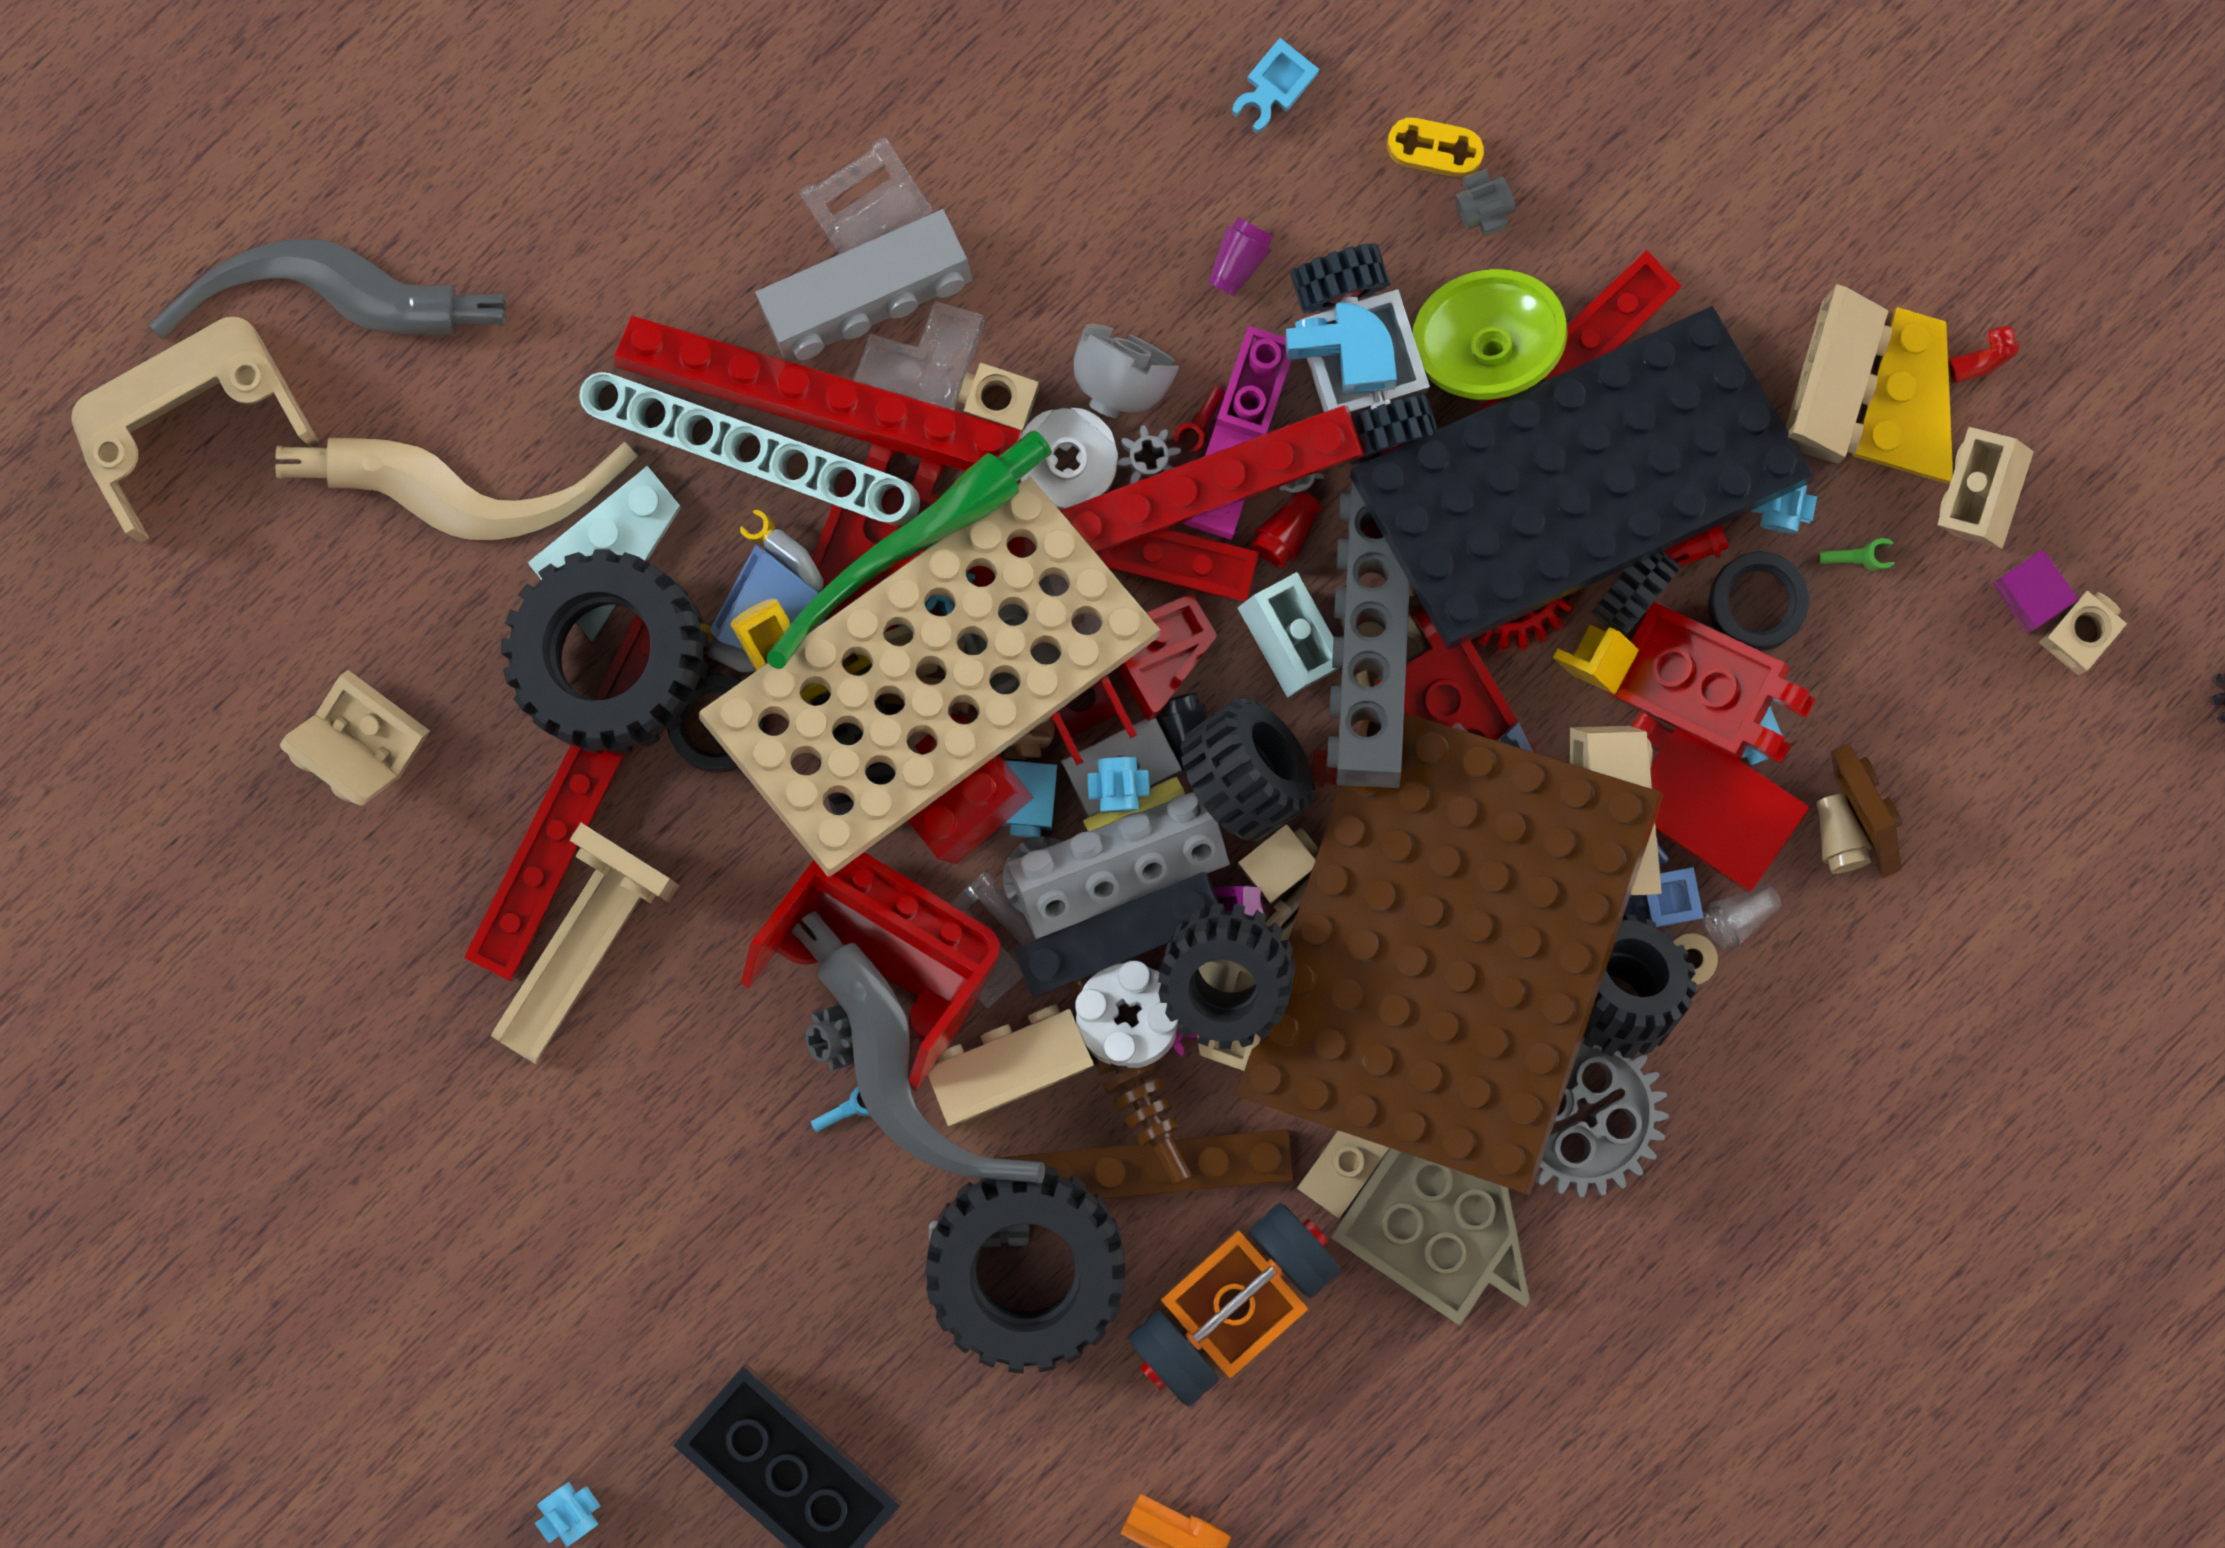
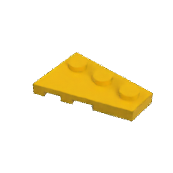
[1852,307,1953,485]

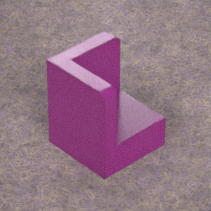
[1993,551,2079,634]

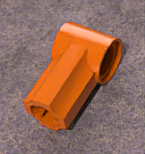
[1120,1493,1233,1548]

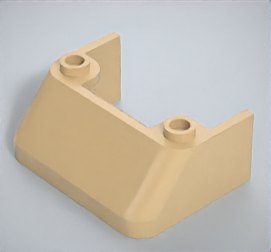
[71,317,319,543]

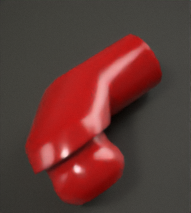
[1948,325,2020,383]

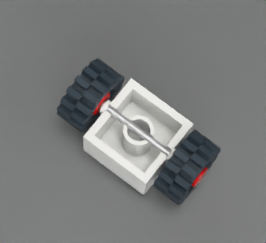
[1290,243,1437,465]

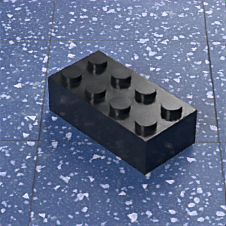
[673,1364,902,1548]

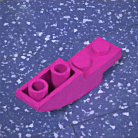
[1183,325,1292,540]

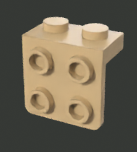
[280,670,430,806]

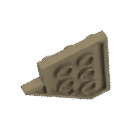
[1330,1148,1530,1326]

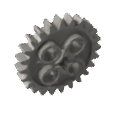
[1535,1037,1669,1197]

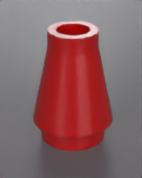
[1251,491,1322,569]

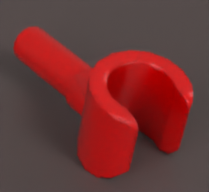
[1174,386,1225,453]

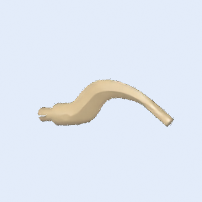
[276,438,638,540]

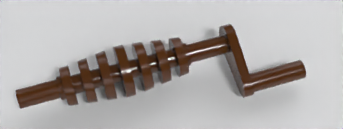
[1072,976,1192,1186]

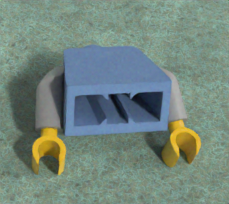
[700,510,826,672]

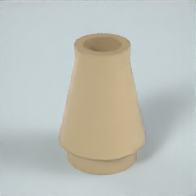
[1816,794,1873,874]

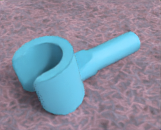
[811,1087,870,1133]

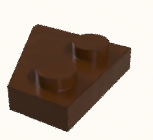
[1831,743,1902,878]

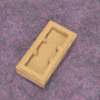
[1297,1131,1389,1219]

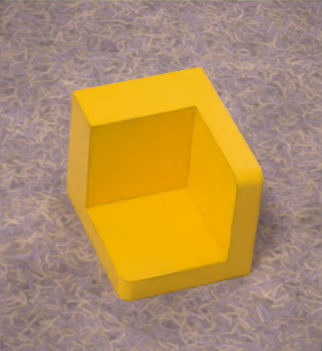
[1552,625,1639,695]

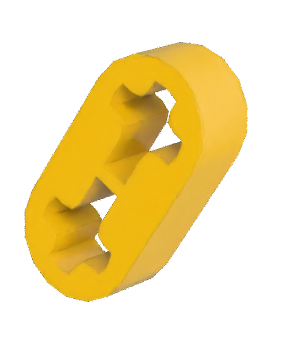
[1387,118,1484,178]

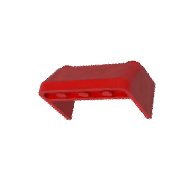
[740,852,1000,1092]

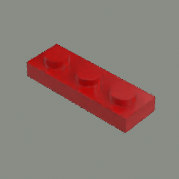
[1099,529,1259,603]

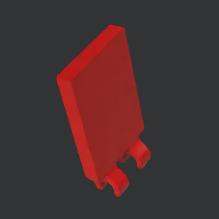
[812,444,945,633]
[1604,602,1816,763]
[1372,607,1536,753]
[1631,712,1810,894]

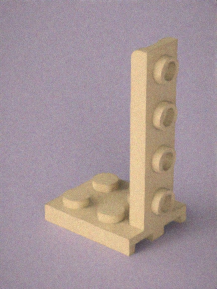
[491,823,680,1064]

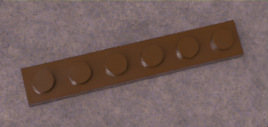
[980,1129,1293,1199]

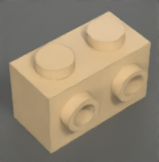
[1937,427,2034,549]

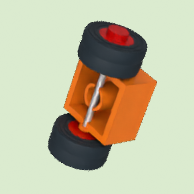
[1128,1202,1341,1407]

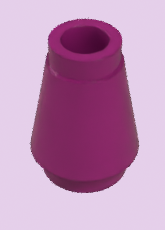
[1208,217,1274,297]

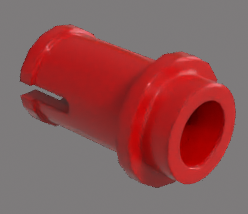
[1664,525,1729,566]

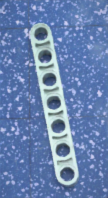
[579,372,920,526]

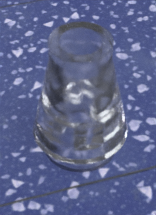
[1702,882,1782,949]

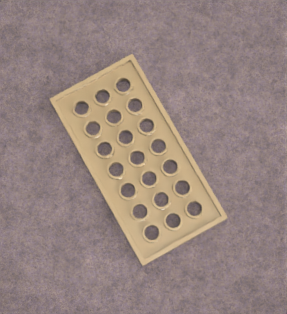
[699,476,1160,877]

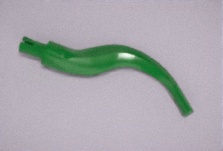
[767,430,1052,669]

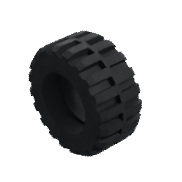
[501,549,709,754]
[925,1165,1126,1374]

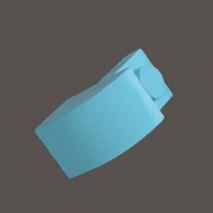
[1285,303,1397,395]

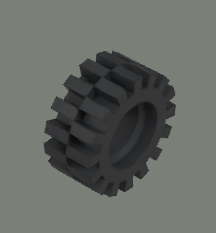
[1591,551,1682,636]

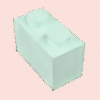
[1238,572,1339,698]

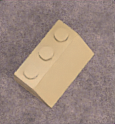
[1785,284,1892,464]
[928,1004,1094,1127]

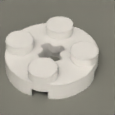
[1020,408,1118,510]
[1076,961,1179,1068]

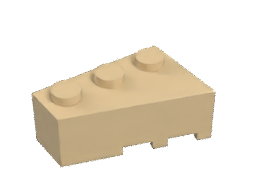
[1570,726,1662,895]

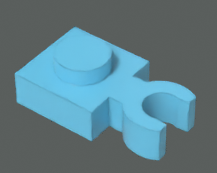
[1232,38,1320,134]

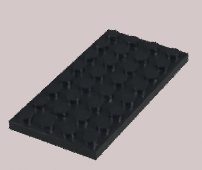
[1350,306,1814,650]

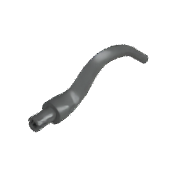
[148,239,507,340]
[792,911,1045,1183]

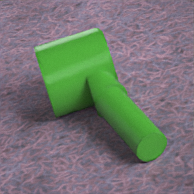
[1820,538,1895,572]

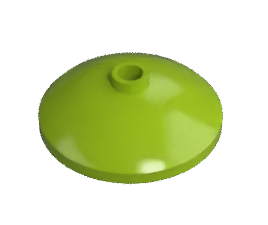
[1413,269,1567,400]

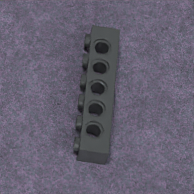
[1327,481,1410,788]

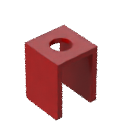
[1051,675,1137,766]

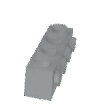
[755,209,973,362]
[1007,792,1230,939]

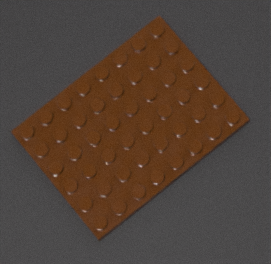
[1236,713,1664,1195]

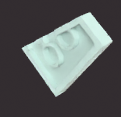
[528,466,681,644]

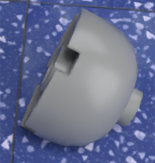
[1073,323,1179,418]

